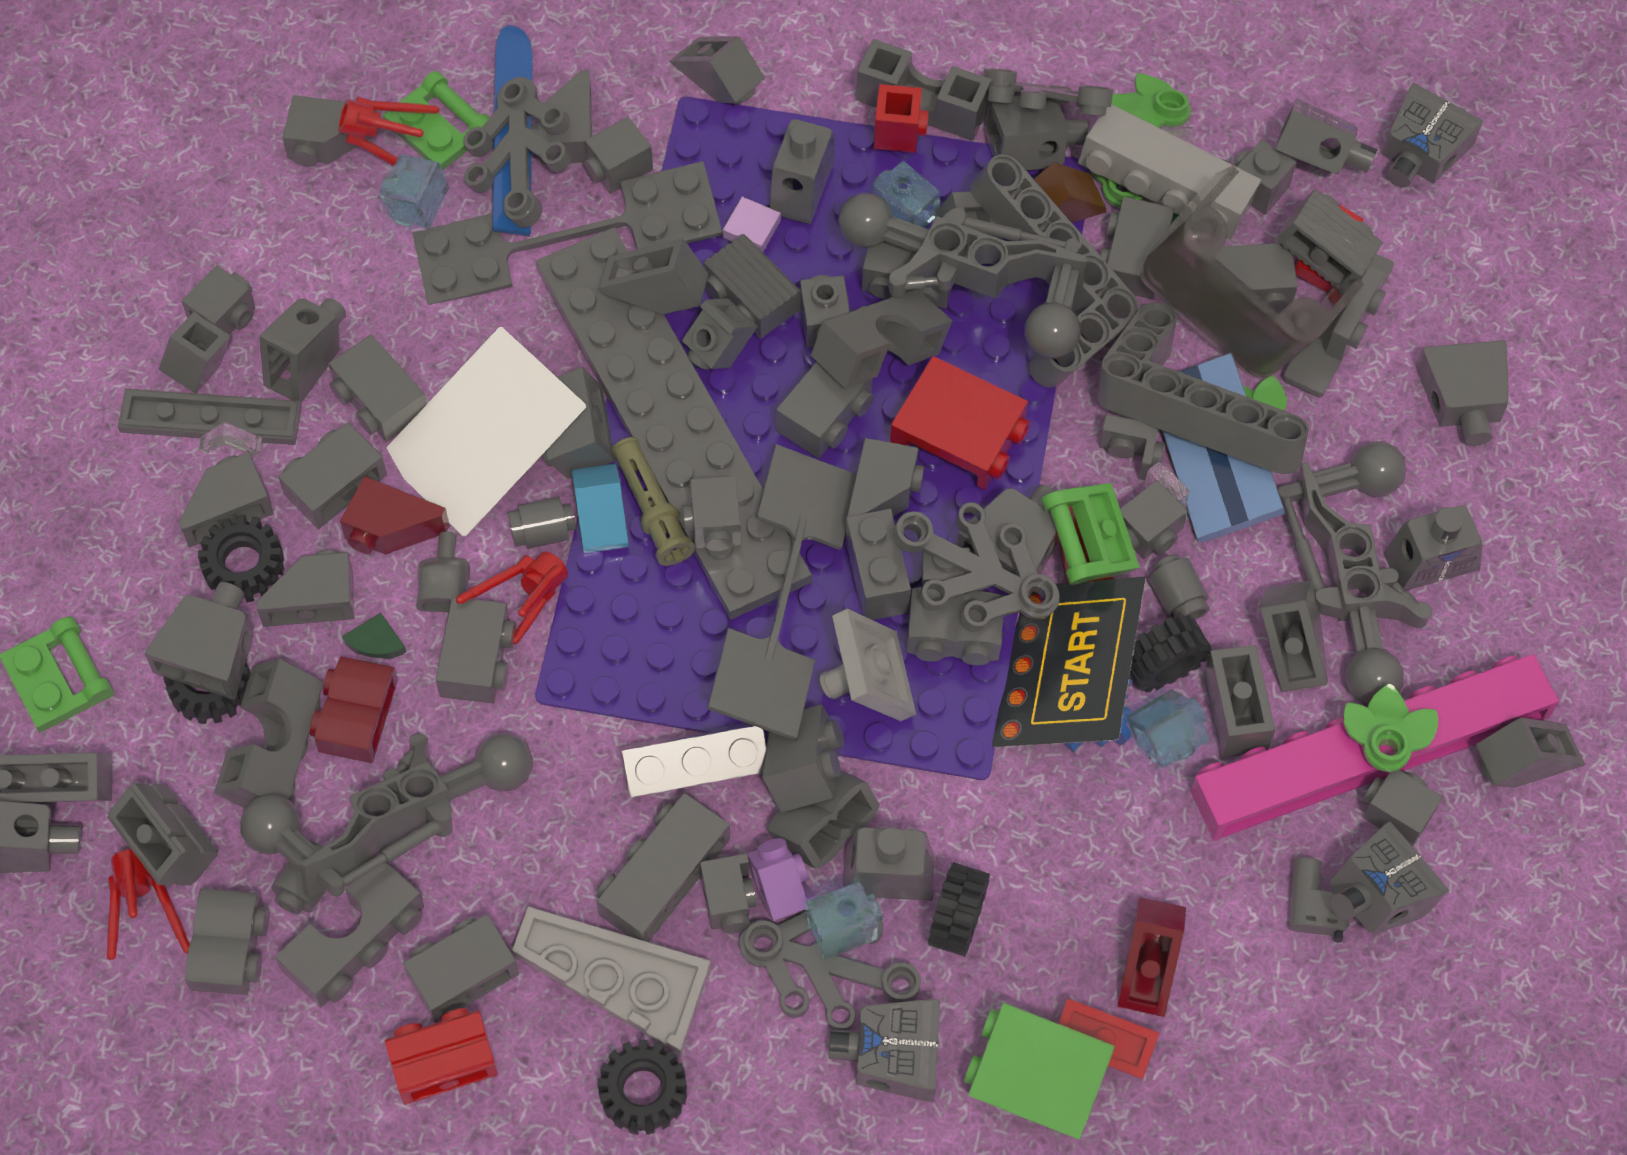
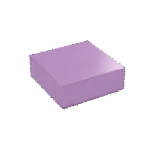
[723,197,781,252]

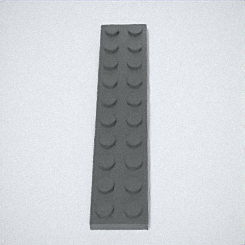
[536,227,812,620]

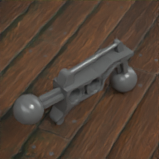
[838,192,1087,358]
[1278,441,1432,705]
[239,733,534,898]

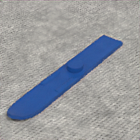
[492,25,533,236]

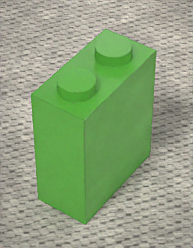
[964,1003,1115,1140]

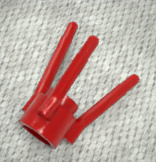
[338,96,440,174]
[456,552,568,644]
[107,849,190,960]

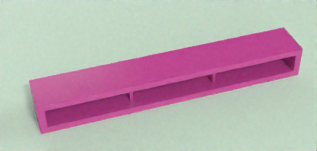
[1191,654,1559,841]

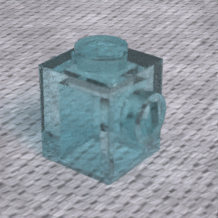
[380,154,449,228]
[872,161,940,228]
[1126,689,1209,768]
[806,881,883,960]

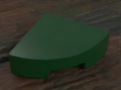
[342,613,406,659]

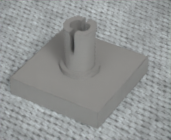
[820,608,916,721]

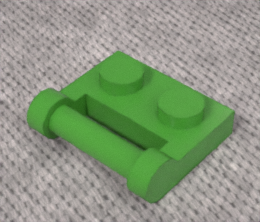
[382,71,490,173]
[1041,483,1140,585]
[0,616,114,733]

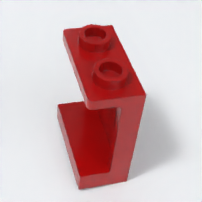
[890,356,1031,490]

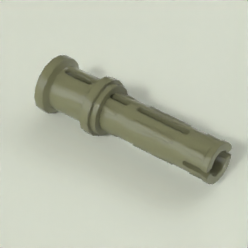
[612,437,695,566]

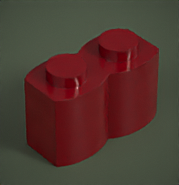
[310,656,398,763]

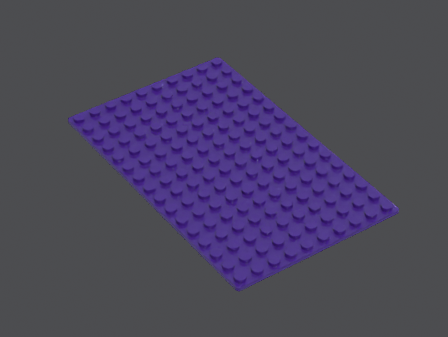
[535,97,1092,780]

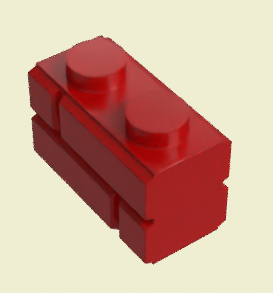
[384,1008,498,1105]

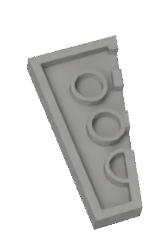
[512,907,711,1056]

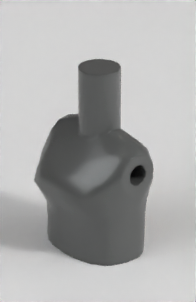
[416,531,470,612]

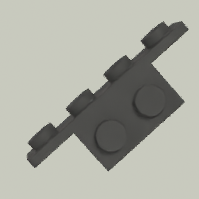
[1283,254,1394,397]

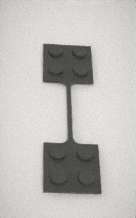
[412,161,723,305]
[707,444,857,740]

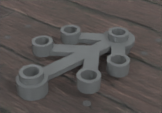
[983,68,1113,115]
[463,77,572,228]
[893,502,1059,632]
[740,900,921,1031]

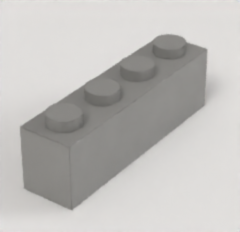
[1078,104,1262,240]

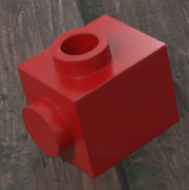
[874,84,929,153]

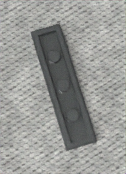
[118,389,302,445]

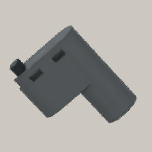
[1289,857,1350,943]

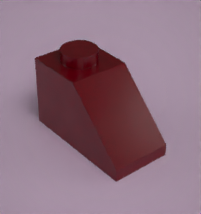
[340,476,450,555]
[1117,897,1186,1017]

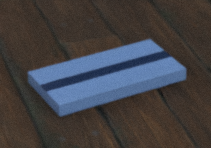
[1163,353,1286,542]

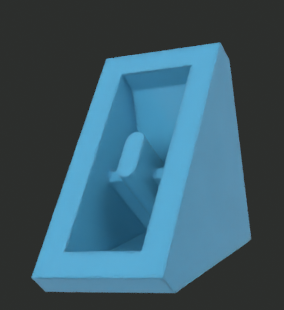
[572,464,629,553]

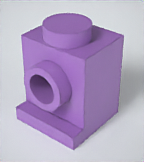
[747,838,818,921]

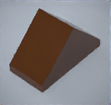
[1023,162,1107,223]

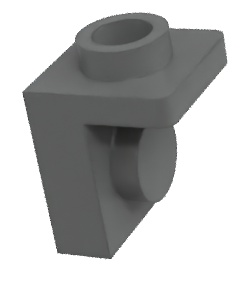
[1100,414,1164,481]

